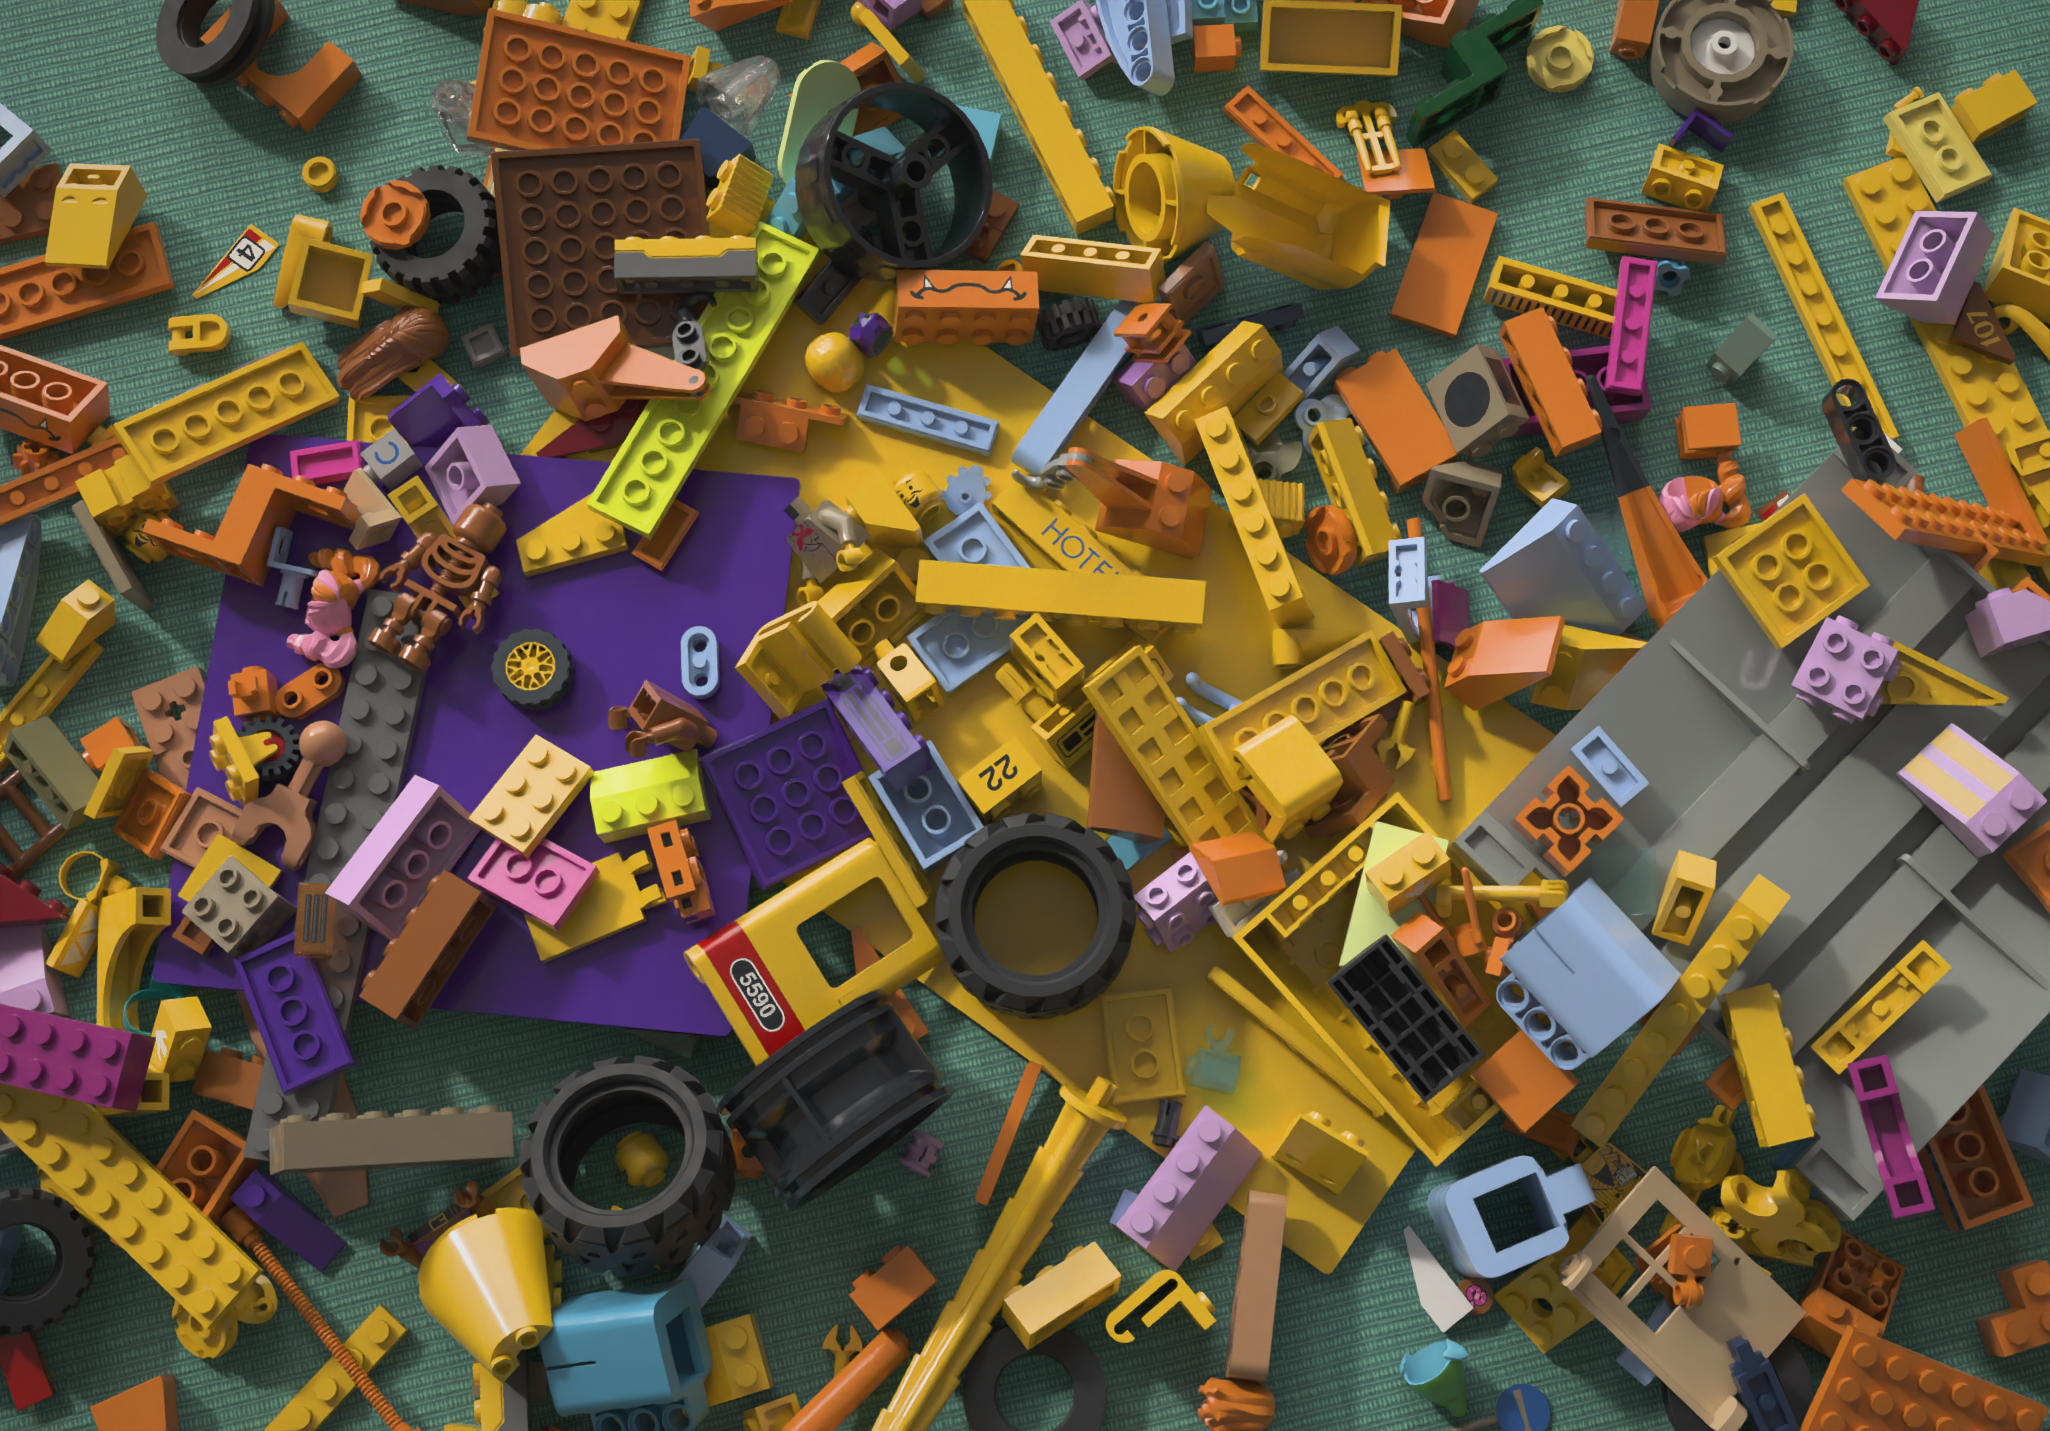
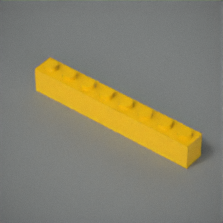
[961,0,1116,236]
[915,560,1207,634]

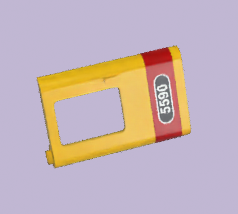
[683,838,944,1067]

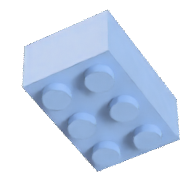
[868,740,983,875]

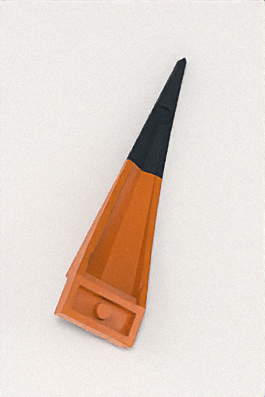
[1587,374,1708,631]

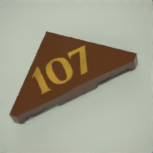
[1949,281,2016,365]

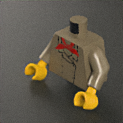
[783,496,871,607]

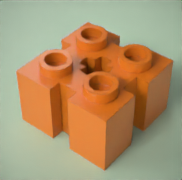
[1509,765,1624,877]

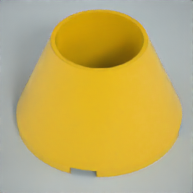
[1113,126,1236,265]

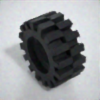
[1036,297,1102,351]

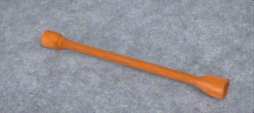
[219,1206,421,1431]

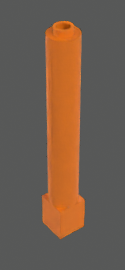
[780,1328,911,1431]

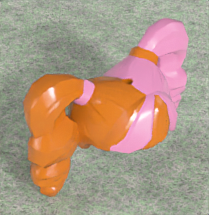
[1659,450,1752,534]
[287,548,381,669]

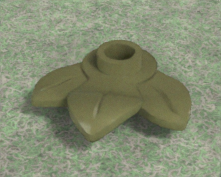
[1247,429,1303,482]

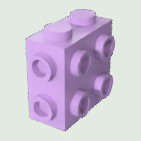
[1791,615,1902,724]
[1134,852,1217,954]

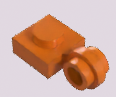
[1668,1233,1713,1310]

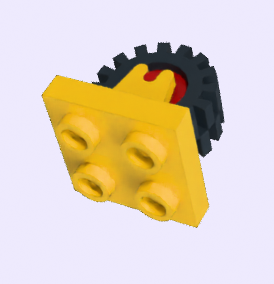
[209,716,300,809]

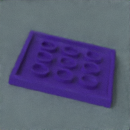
[698,698,873,890]

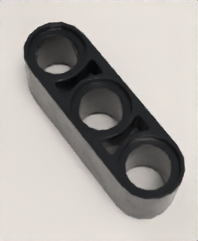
[1822,378,1896,484]

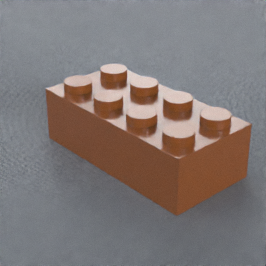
[359,869,498,1030]

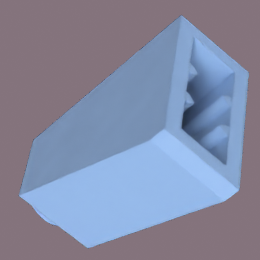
[672,1213,752,1309]

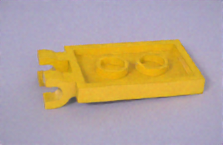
[524,850,667,963]

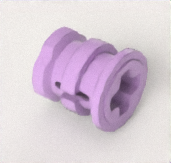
[897,1129,944,1178]

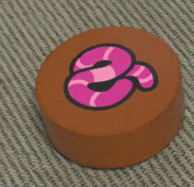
[1457,1277,1494,1315]

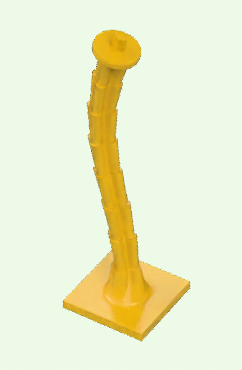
[871,1076,1127,1431]

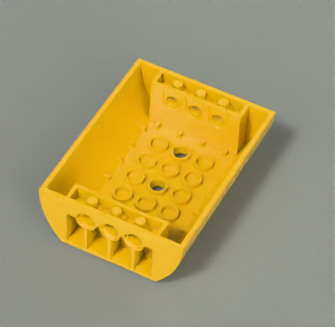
[1232,792,1572,1167]

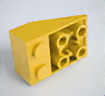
[44,164,148,269]
[1271,1111,1370,1195]

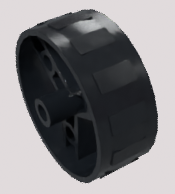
[795,82,993,282]

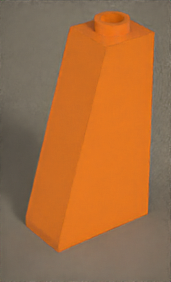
[1609,0,1659,60]
[90,1374,179,1431]

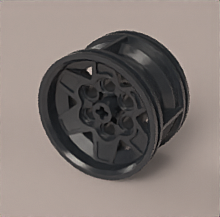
[716,989,956,1212]

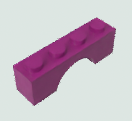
[1847,1054,1935,1222]

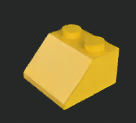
[844,472,924,549]

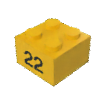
[957,736,1042,826]

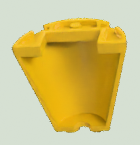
[417,1208,553,1383]

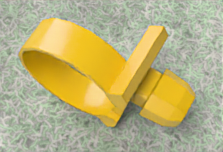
[59,851,134,905]

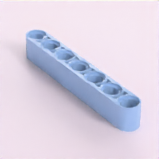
[1010,295,1162,477]

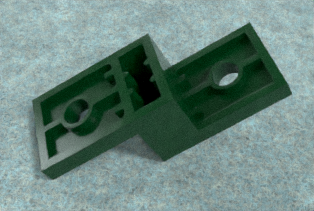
[1406,0,1544,148]

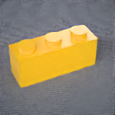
[1002,1241,1121,1350]

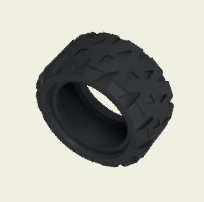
[935,813,1136,1020]
[519,1056,736,1277]

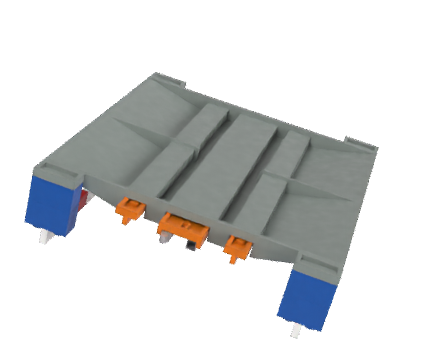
[1449,428,2050,1221]

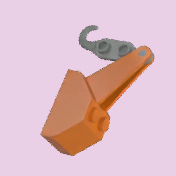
[1011,447,1212,559]

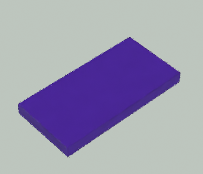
[232,929,357,1096]

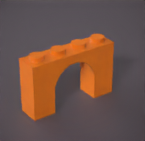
[200,0,362,133]

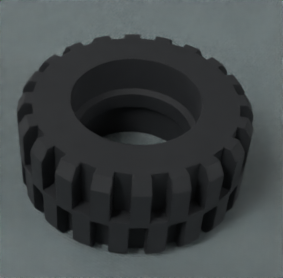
[370,164,502,304]
[0,1187,97,1336]

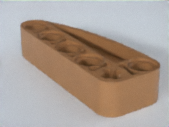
[1225,1190,1287,1383]

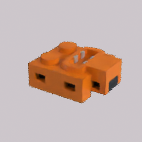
[647,820,716,924]

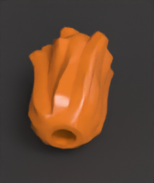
[1197,1377,1275,1431]

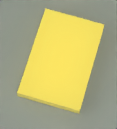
[1883,92,1993,203]

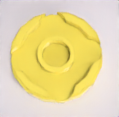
[1525,26,1594,93]

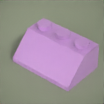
[1875,211,1994,324]

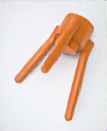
[1418,867,1488,957]

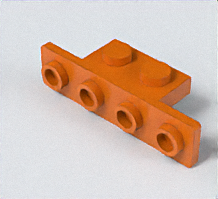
[733,390,849,453]

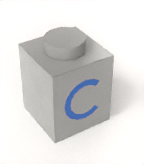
[360,428,423,490]

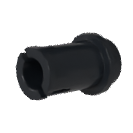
[1150,1099,1183,1148]

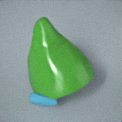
[1399,1339,1469,1417]

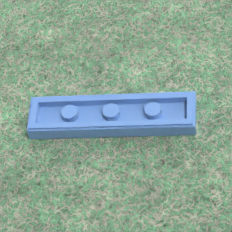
[856,384,1000,457]

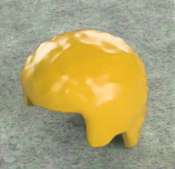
[804,332,865,392]

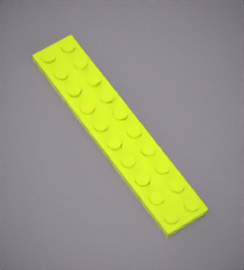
[586,221,820,540]

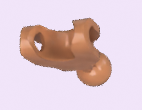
[232,721,347,871]

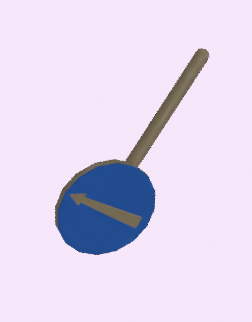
[1443,1383,1551,1431]

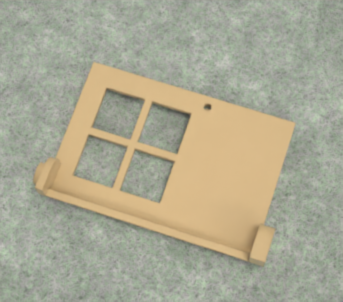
[1558,1166,1807,1431]

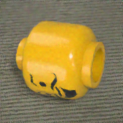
[893,470,943,523]
[124,511,173,564]

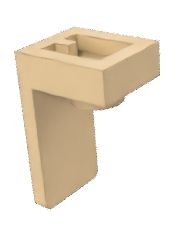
[344,468,402,550]

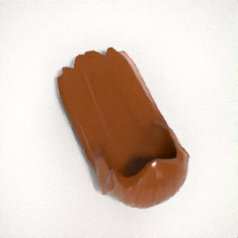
[336,305,450,401]

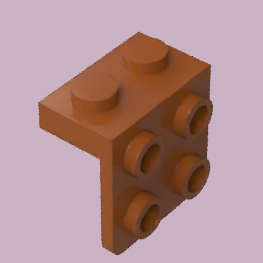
[1358,631,1431,722]

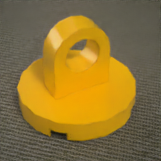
[1670,1118,1744,1191]

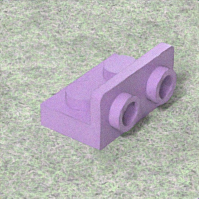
[1049,0,1119,80]

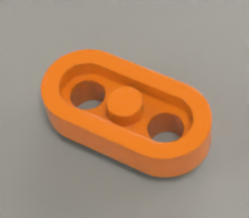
[275,663,345,721]

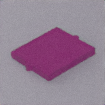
[1431,579,1470,650]

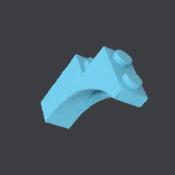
[765,126,905,240]

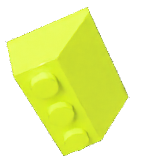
[590,749,711,843]

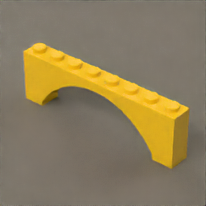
[1571,874,1791,1149]

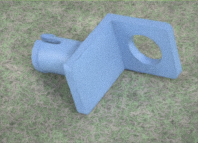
[267,526,319,610]

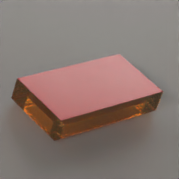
[0,1331,57,1411]

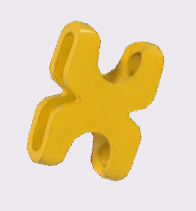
[1721,1169,1841,1257]

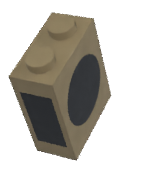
[1426,344,1529,458]

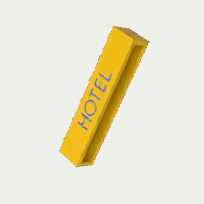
[992,473,1170,645]

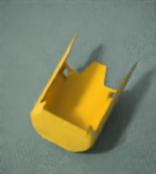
[1207,143,1390,290]

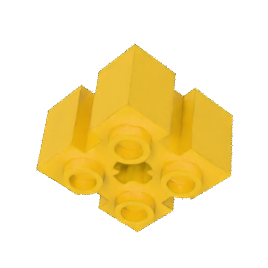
[75,455,180,537]

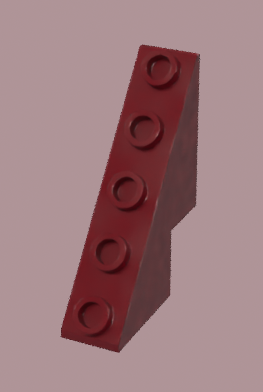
[1834,0,1919,66]
[0,862,71,928]

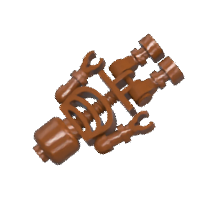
[367,502,507,675]

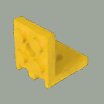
[1494,1212,1636,1354]

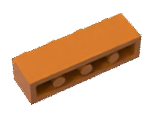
[1498,307,1602,458]

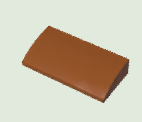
[1087,709,1165,844]

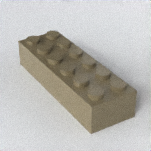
[269,1105,514,1175]

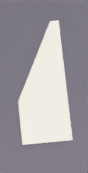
[1404,1226,1474,1333]

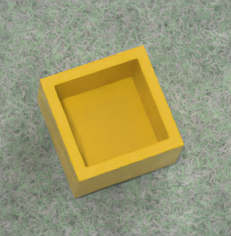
[288,237,375,329]

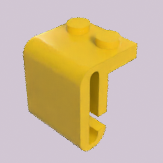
[735,601,862,720]
[1230,715,1343,843]
[1105,1270,1217,1343]

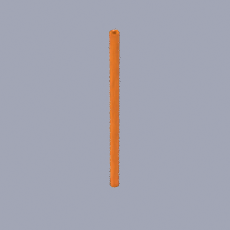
[1406,518,1452,802]

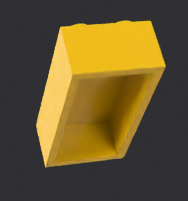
[1259,0,1402,77]

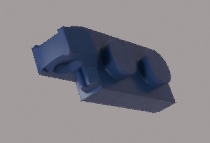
[1726,1335,1799,1431]

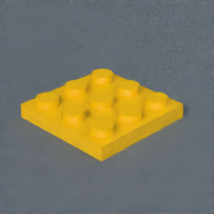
[1712,493,1870,650]

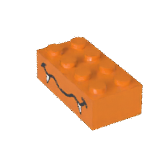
[893,270,1039,346]
[0,345,110,454]

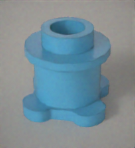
[1652,257,1691,296]

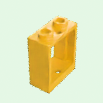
[1009,613,1085,705]

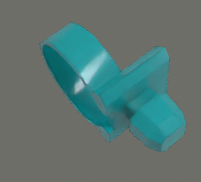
[122,972,192,1036]

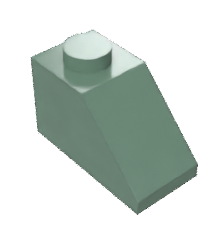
[1706,312,1778,387]

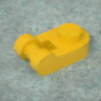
[168,314,231,356]

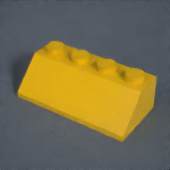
[1144,321,1283,465]
[1307,418,1402,568]

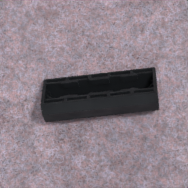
[1327,934,1485,1103]

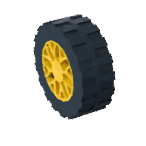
[491,628,575,712]

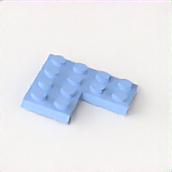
[906,501,1059,696]

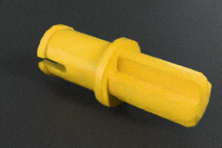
[995,663,1052,722]

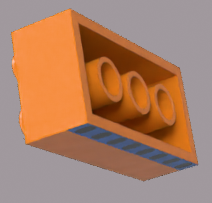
[1918,1084,2034,1231]

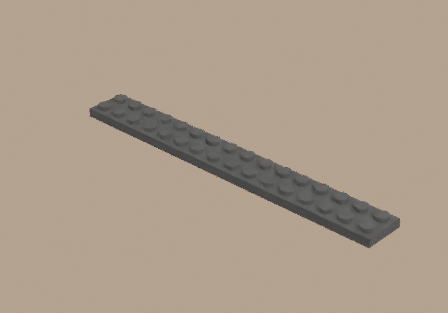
[243,589,431,1161]

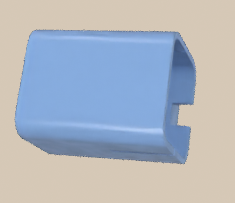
[1496,877,1681,1070]
[1427,1155,1597,1278]

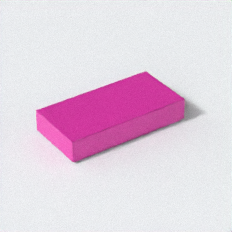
[290,440,365,485]

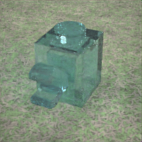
[1184,1024,1242,1095]

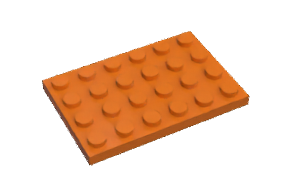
[466,8,691,151]

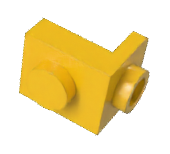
[1512,447,1571,508]

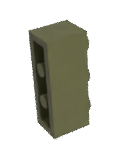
[3,715,100,830]

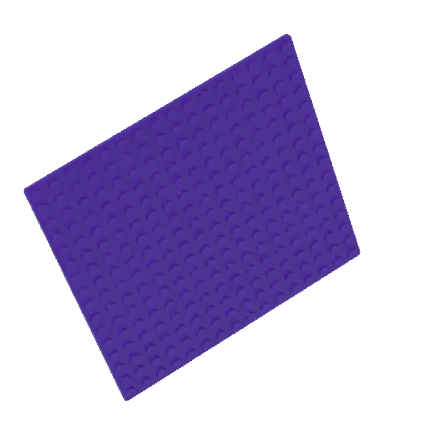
[152,434,801,1037]

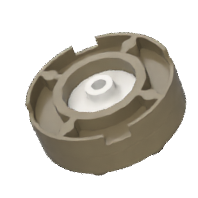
[1648,0,1794,124]

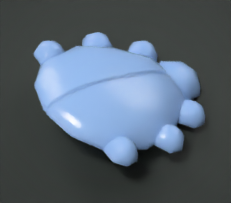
[942,465,991,516]

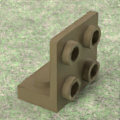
[182,856,298,958]

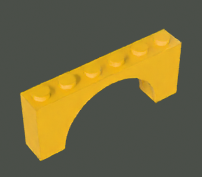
[1194,406,1315,629]
[95,887,171,1118]

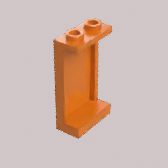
[1332,348,1459,495]

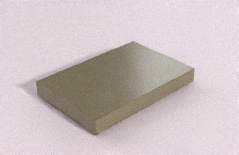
[72,500,156,611]

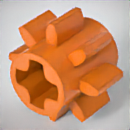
[12,439,59,477]

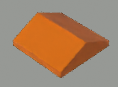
[1189,831,1287,906]

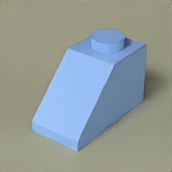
[1283,325,1360,403]

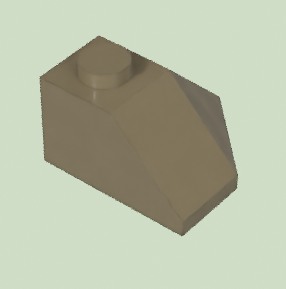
[1422,460,1503,548]

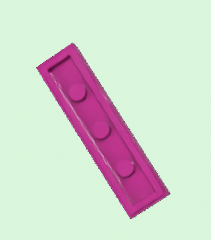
[1604,256,1658,397]

